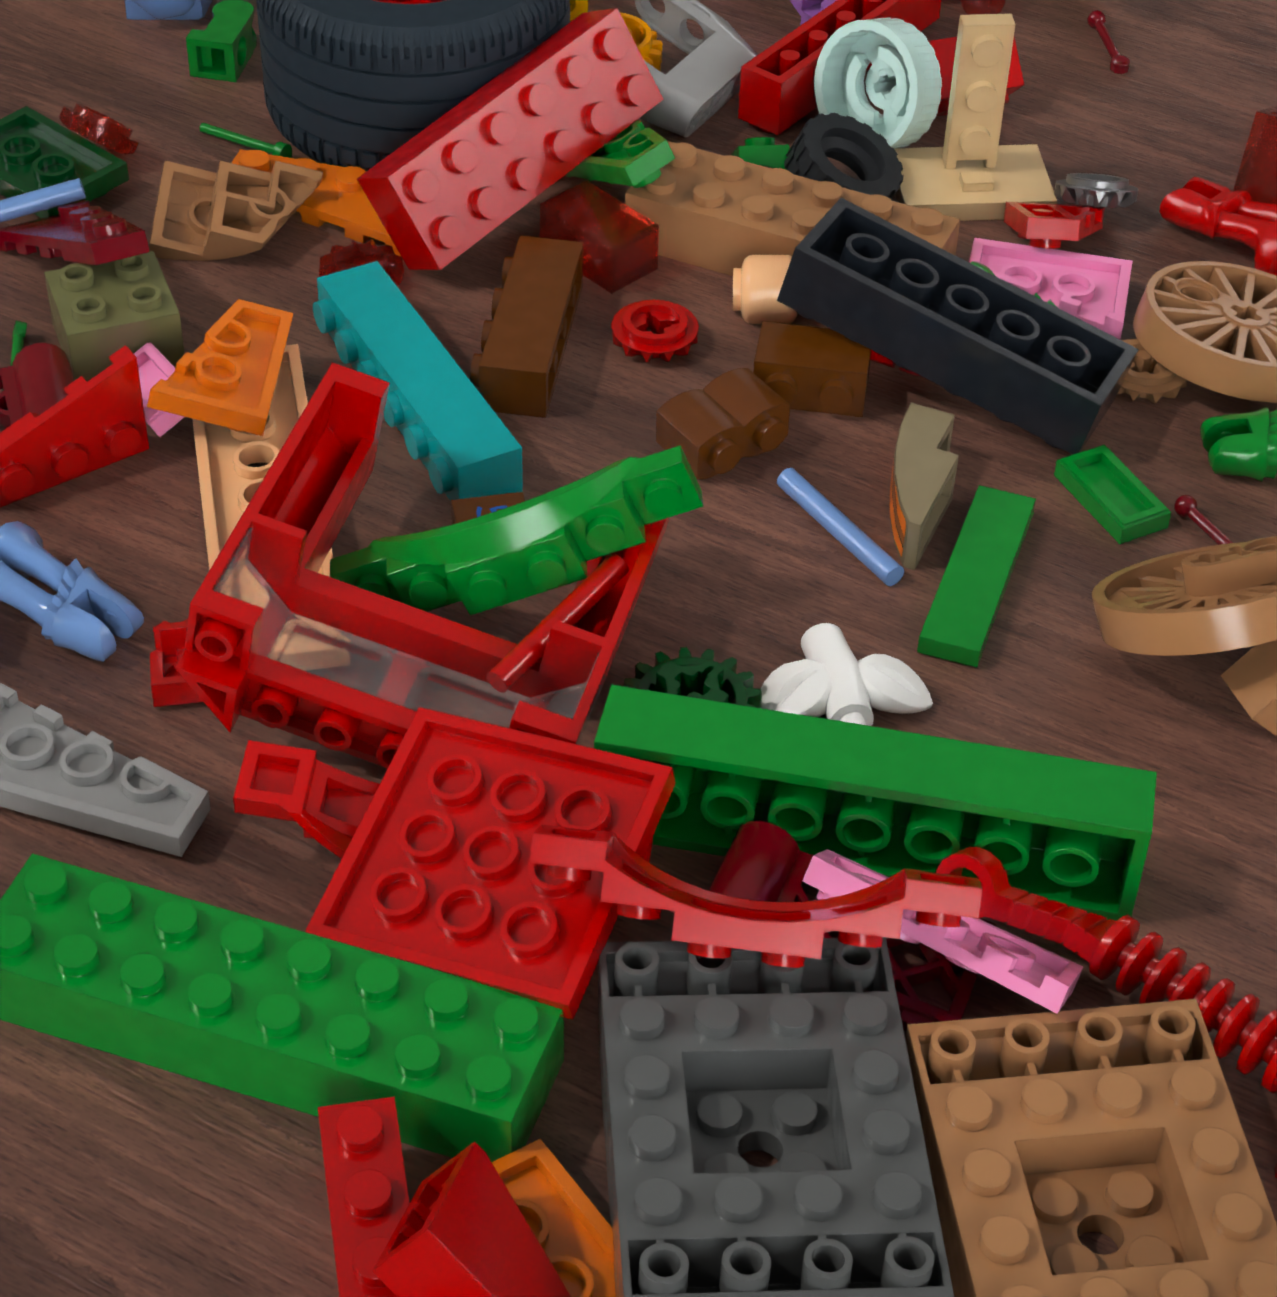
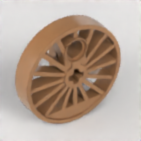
[1133,261,1277,403]
[1092,536,1277,656]

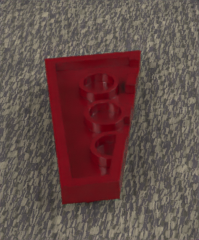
[0,200,150,265]

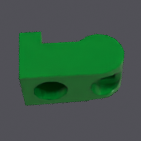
[186,0,257,82]

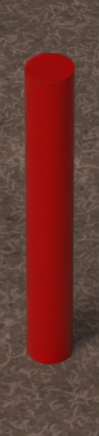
[487,554,629,693]

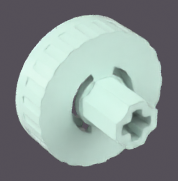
[814,17,942,149]

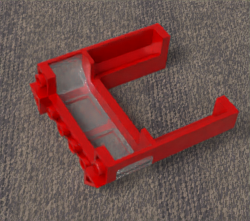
[174,362,670,769]

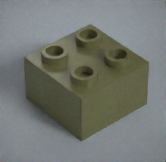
[44,251,185,381]

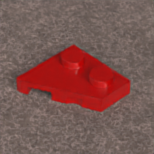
[1004,201,1105,249]

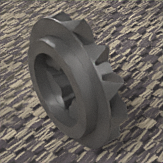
[1054,173,1138,208]

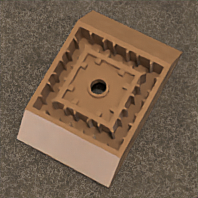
[906,999,1277,1297]

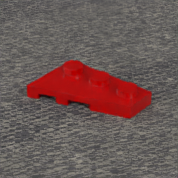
[0,345,149,508]

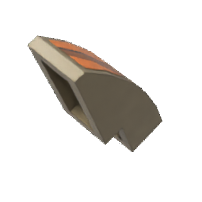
[890,402,959,570]

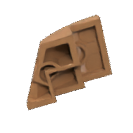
[148,160,323,261]

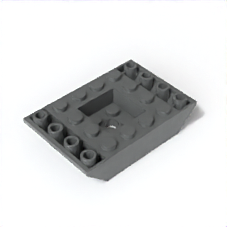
[598,937,954,1297]

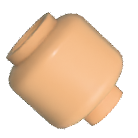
[733,255,797,324]

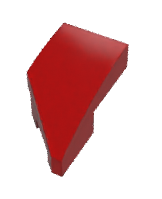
[150,619,203,707]

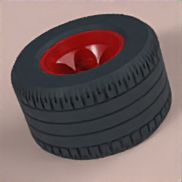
[256,0,570,171]

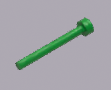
[199,122,292,158]

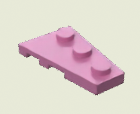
[969,238,1133,339]

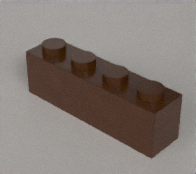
[470,236,583,418]

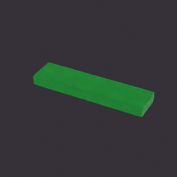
[917,485,1036,667]

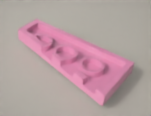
[802,849,1084,1014]

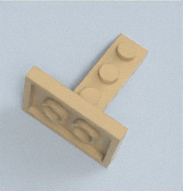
[894,13,1057,221]

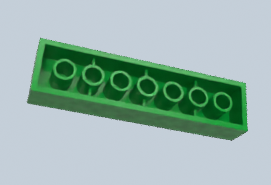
[594,684,1157,921]
[0,853,564,1162]

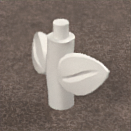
[761,623,933,726]

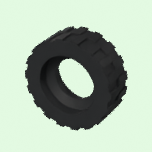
[784,113,904,199]

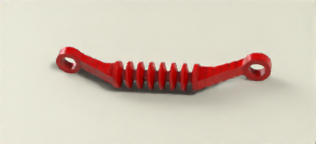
[936,847,1277,1094]

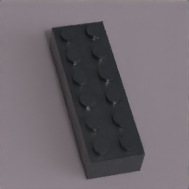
[777,198,1139,455]

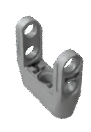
[635,0,758,137]

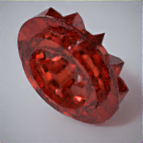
[59,103,139,155]
[319,240,404,287]

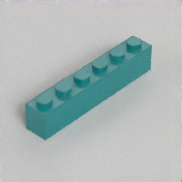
[313,261,523,501]

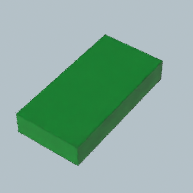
[1054,444,1171,545]

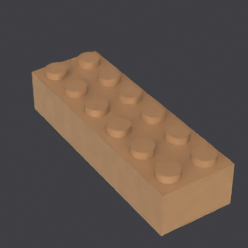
[624,141,960,276]

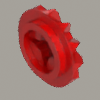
[611,299,699,363]

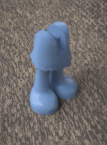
[0,521,144,662]

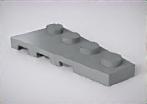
[0,683,211,857]

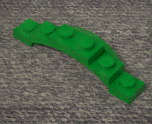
[330,445,704,615]

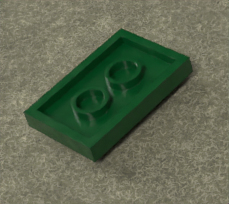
[0,106,129,218]

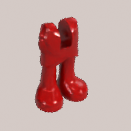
[1159,176,1277,276]

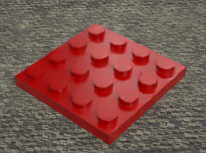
[305,707,676,1020]

